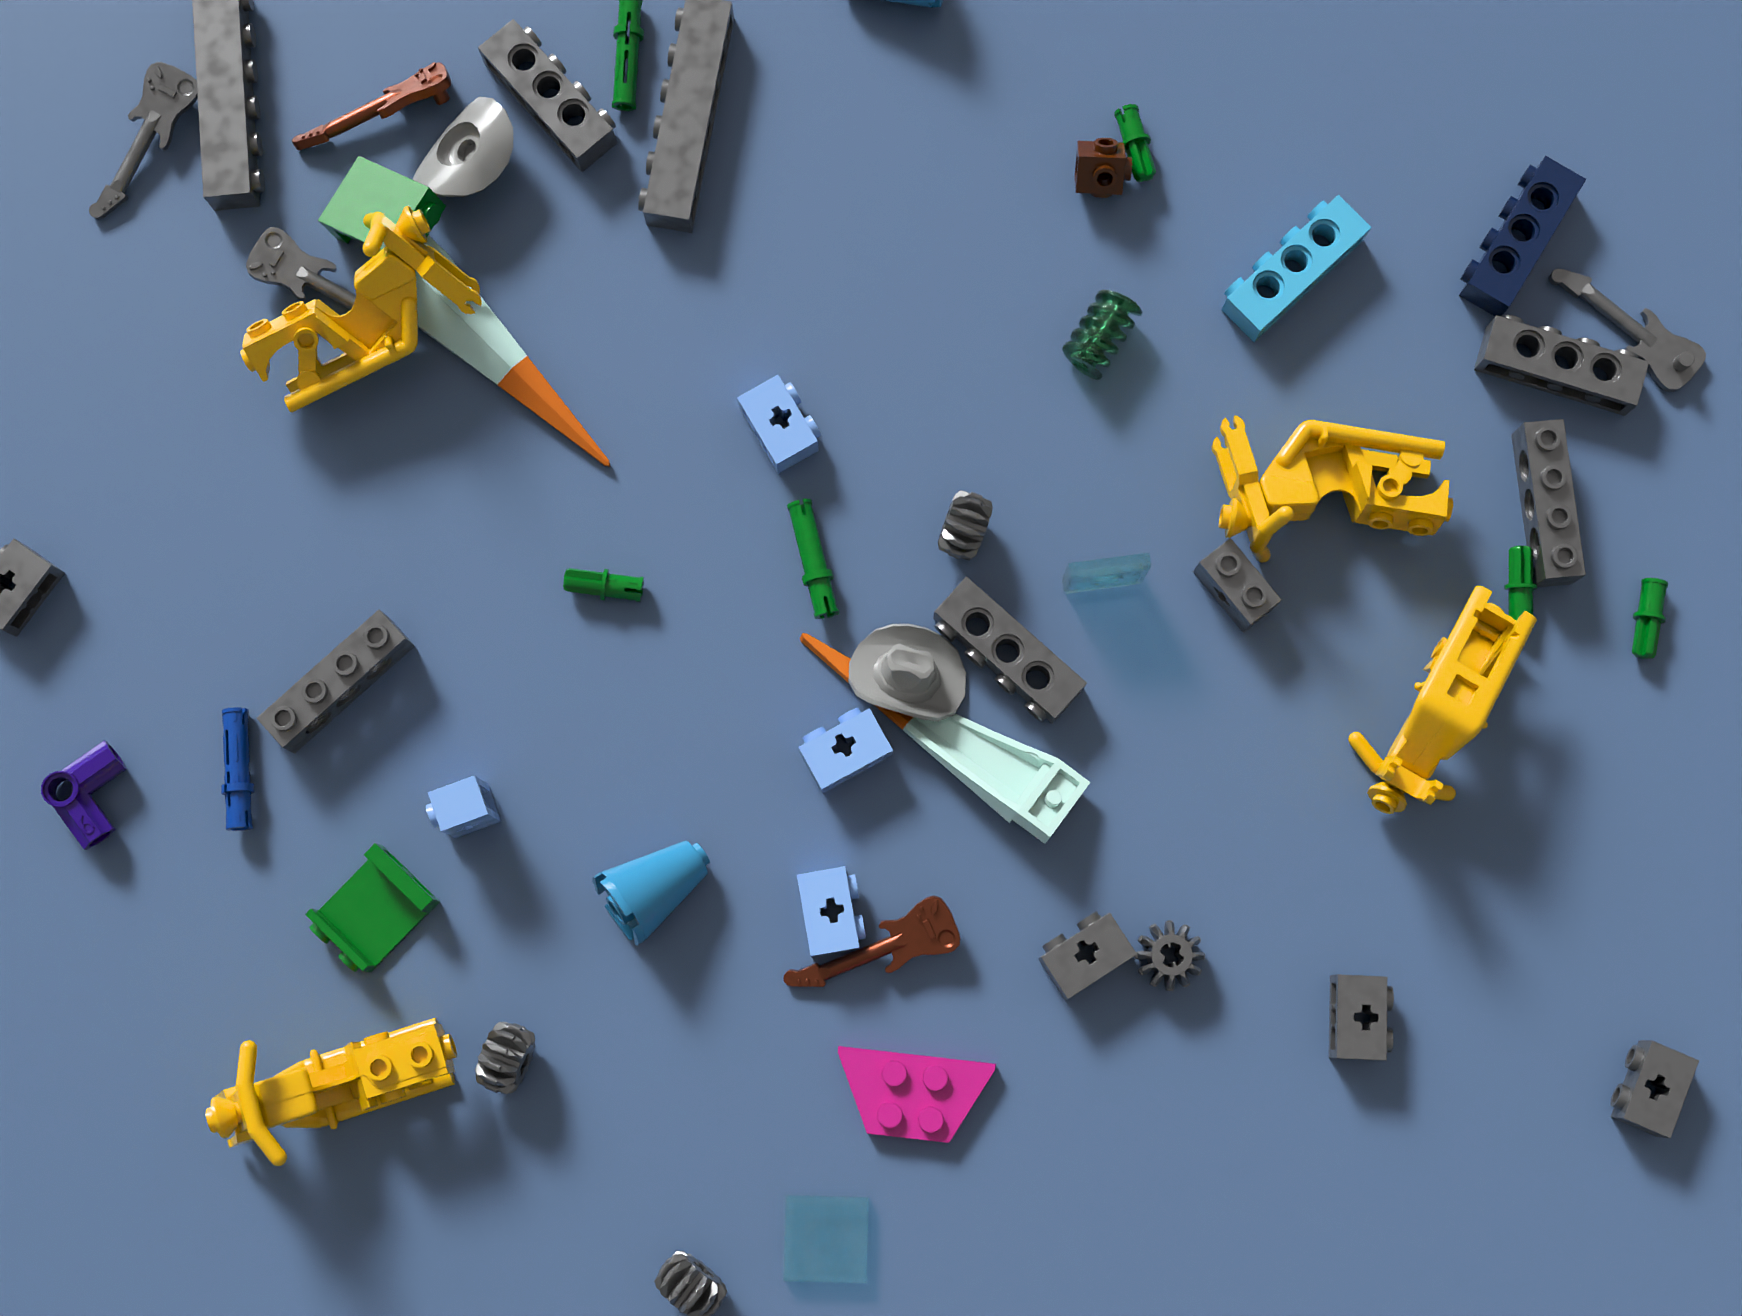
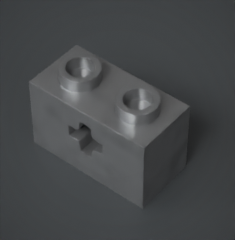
[0,538,65,637]
[1193,538,1282,633]
[1038,911,1137,1000]
[1329,974,1394,1061]
[1611,1040,1699,1138]

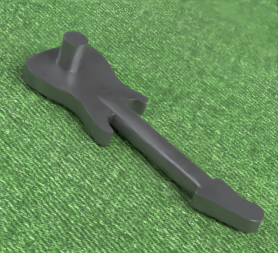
[89,62,198,219]
[246,227,356,310]
[1549,269,1706,392]

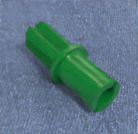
[1114,104,1156,182]
[1504,546,1537,620]
[563,568,644,602]
[1632,578,1668,659]

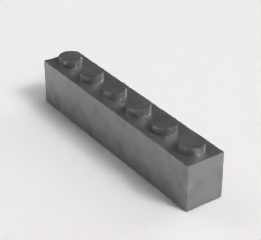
[192,0,265,211]
[638,0,734,233]

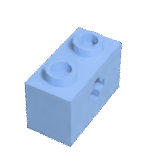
[737,375,821,474]
[798,707,893,793]
[426,775,501,838]
[797,866,866,957]

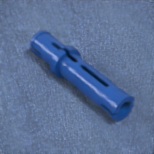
[221,707,255,831]

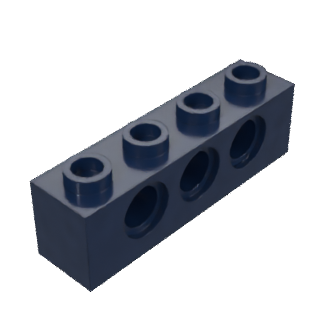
[1459,156,1586,316]

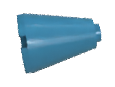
[592,840,710,946]

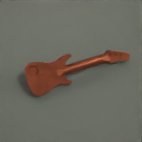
[292,62,451,150]
[783,895,961,987]

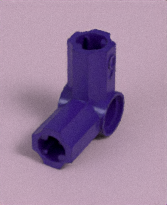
[41,740,127,850]

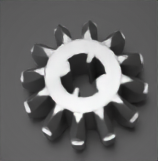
[938,490,993,560]
[1134,920,1205,991]
[475,1022,536,1094]
[654,1251,727,1316]

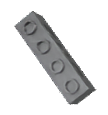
[478,19,617,172]
[1474,315,1649,416]
[1511,419,1586,587]
[933,576,1087,724]
[256,609,415,753]

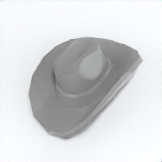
[413,97,513,197]
[848,624,966,722]

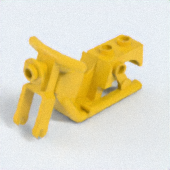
[240,205,482,413]
[1211,415,1453,563]
[1348,586,1537,814]
[206,1017,457,1166]

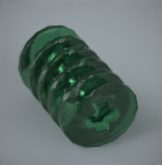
[1062,290,1143,380]

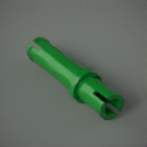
[612,0,644,111]
[787,499,840,619]

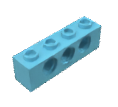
[1221,195,1372,342]

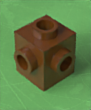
[1074,138,1132,198]

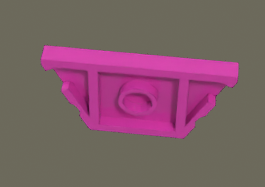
[838,1046,996,1143]

